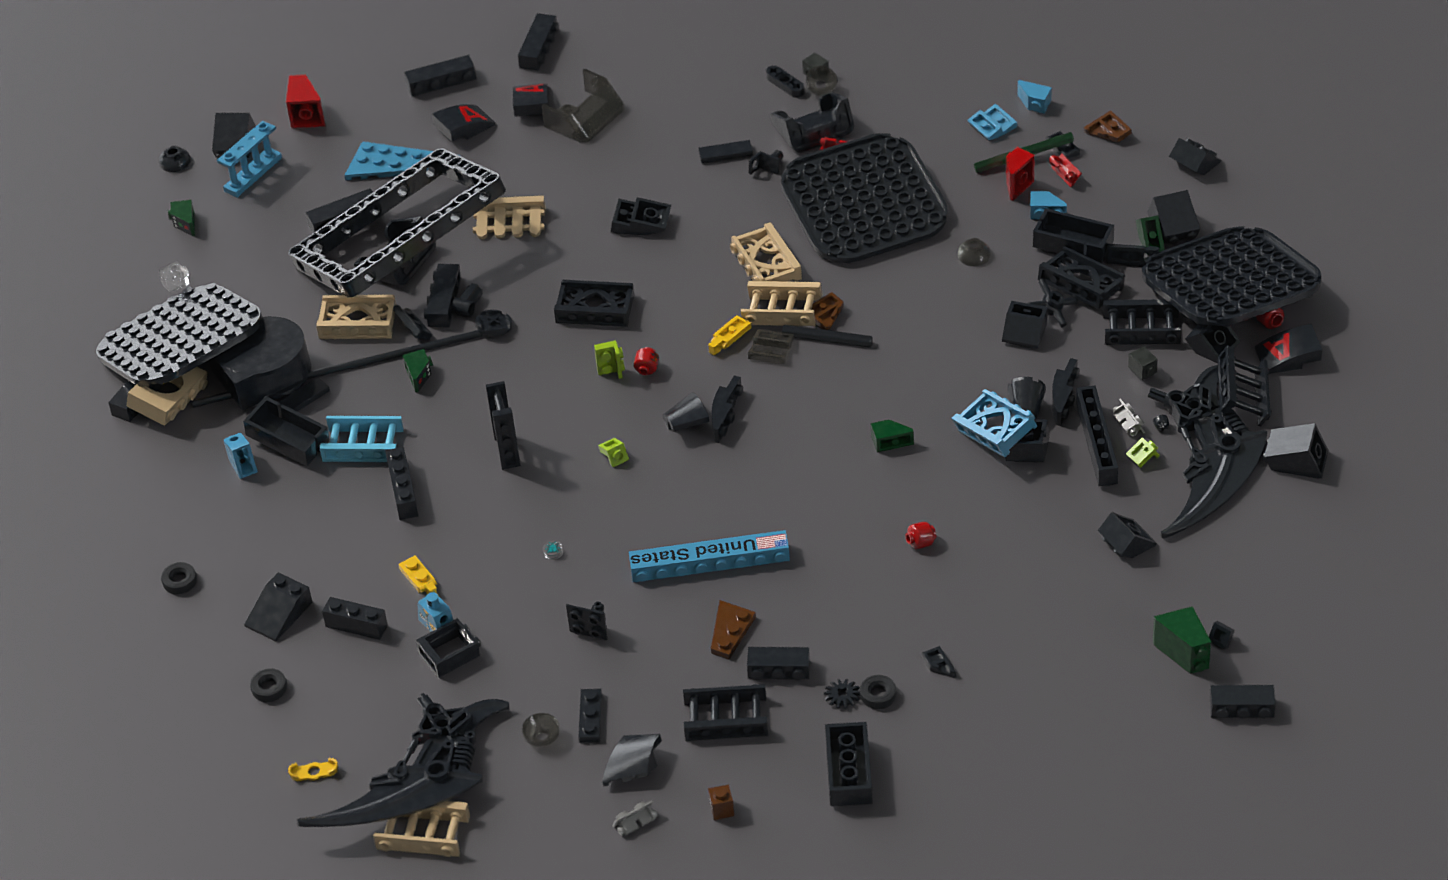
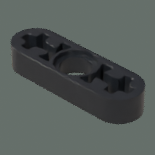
[766,65,805,97]

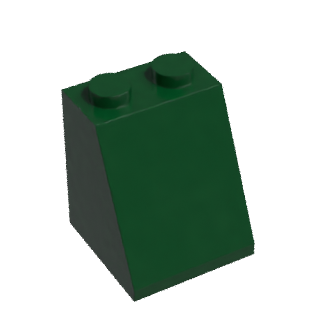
[1153,606,1211,674]

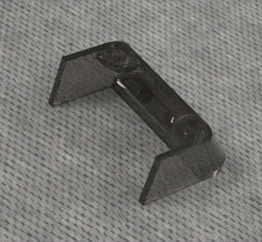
[542,68,624,143]

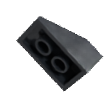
[244,572,313,642]

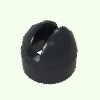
[1153,414,1169,431]

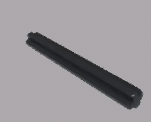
[782,325,873,347]

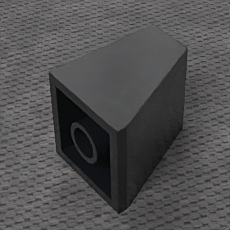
[212,113,256,159]
[1147,190,1200,244]
[1263,423,1329,479]

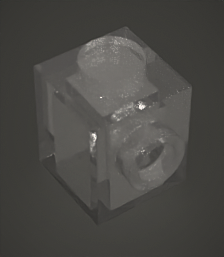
[158,261,189,293]

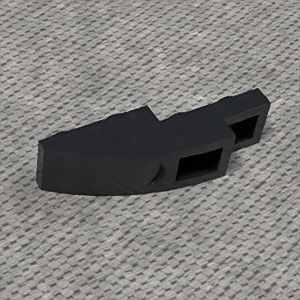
[1052,358,1080,426]
[711,375,743,443]

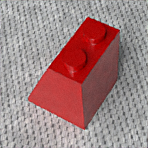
[286,75,326,128]

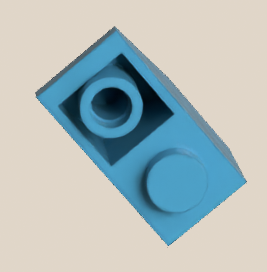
[1030,191,1067,219]

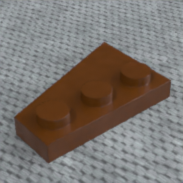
[711,600,756,660]

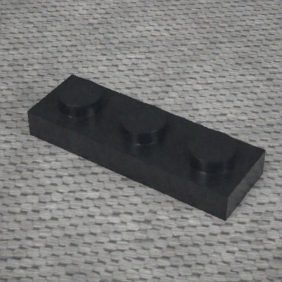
[578,688,602,743]

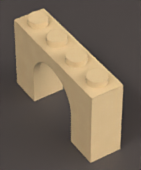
[127,367,208,426]

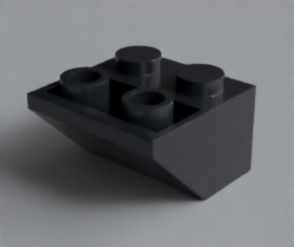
[1169,138,1222,175]
[1002,301,1048,348]

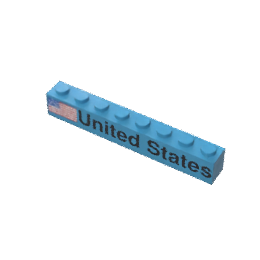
[629,530,790,582]

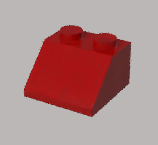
[1006,147,1035,201]

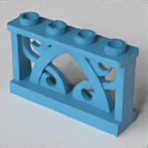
[951,389,1037,457]

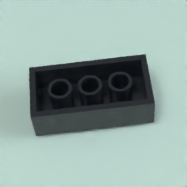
[825,722,873,806]

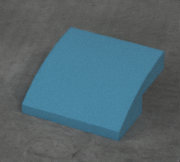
[967,103,1018,140]

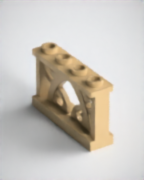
[730,222,802,282]
[316,295,396,339]

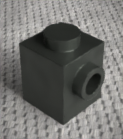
[802,52,829,82]
[1128,346,1158,380]

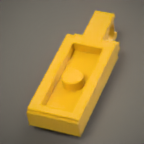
[708,315,751,355]
[398,555,437,594]

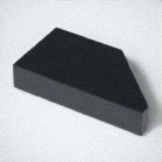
[921,646,956,678]

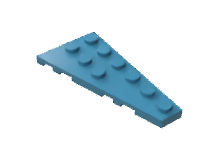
[344,141,460,180]

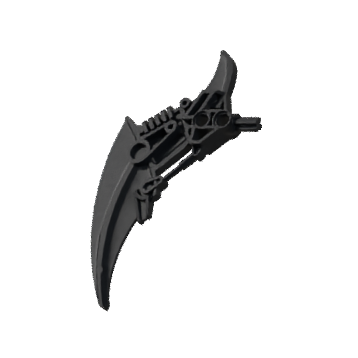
[1148,365,1268,539]
[297,693,510,827]

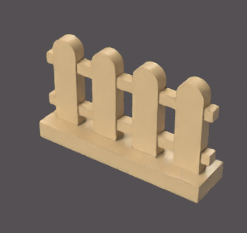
[473,196,546,239]

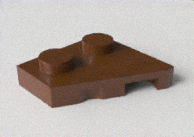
[1083,110,1132,143]
[803,292,844,330]

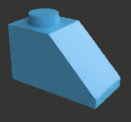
[1018,80,1052,113]

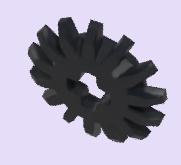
[824,679,860,708]

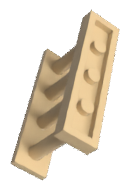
[741,281,823,326]
[374,801,470,857]

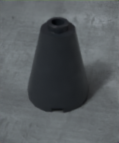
[1008,377,1046,419]

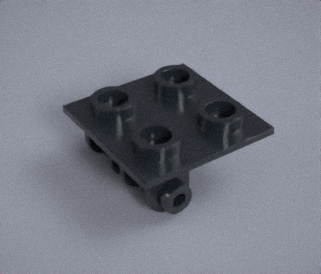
[566,601,608,640]

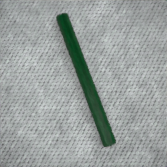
[973,132,1074,173]

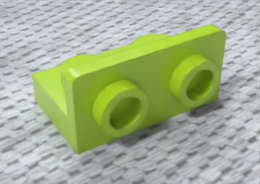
[594,340,625,379]

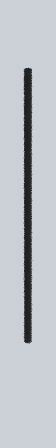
[192,330,482,408]

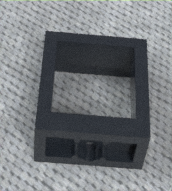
[416,618,481,678]

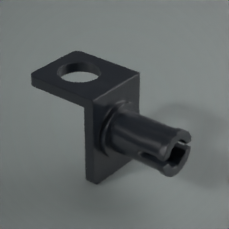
[748,149,784,175]

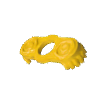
[288,758,338,781]

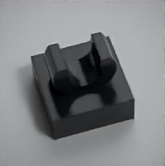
[1209,621,1235,649]

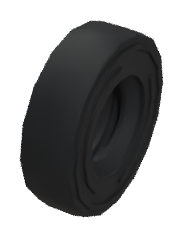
[161,562,197,594]
[250,668,287,702]
[860,675,897,709]

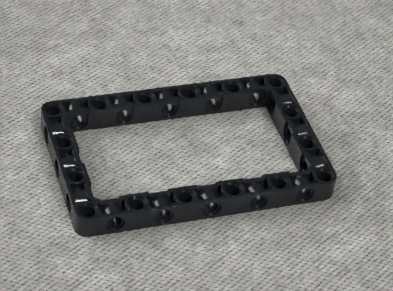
[288,149,506,298]

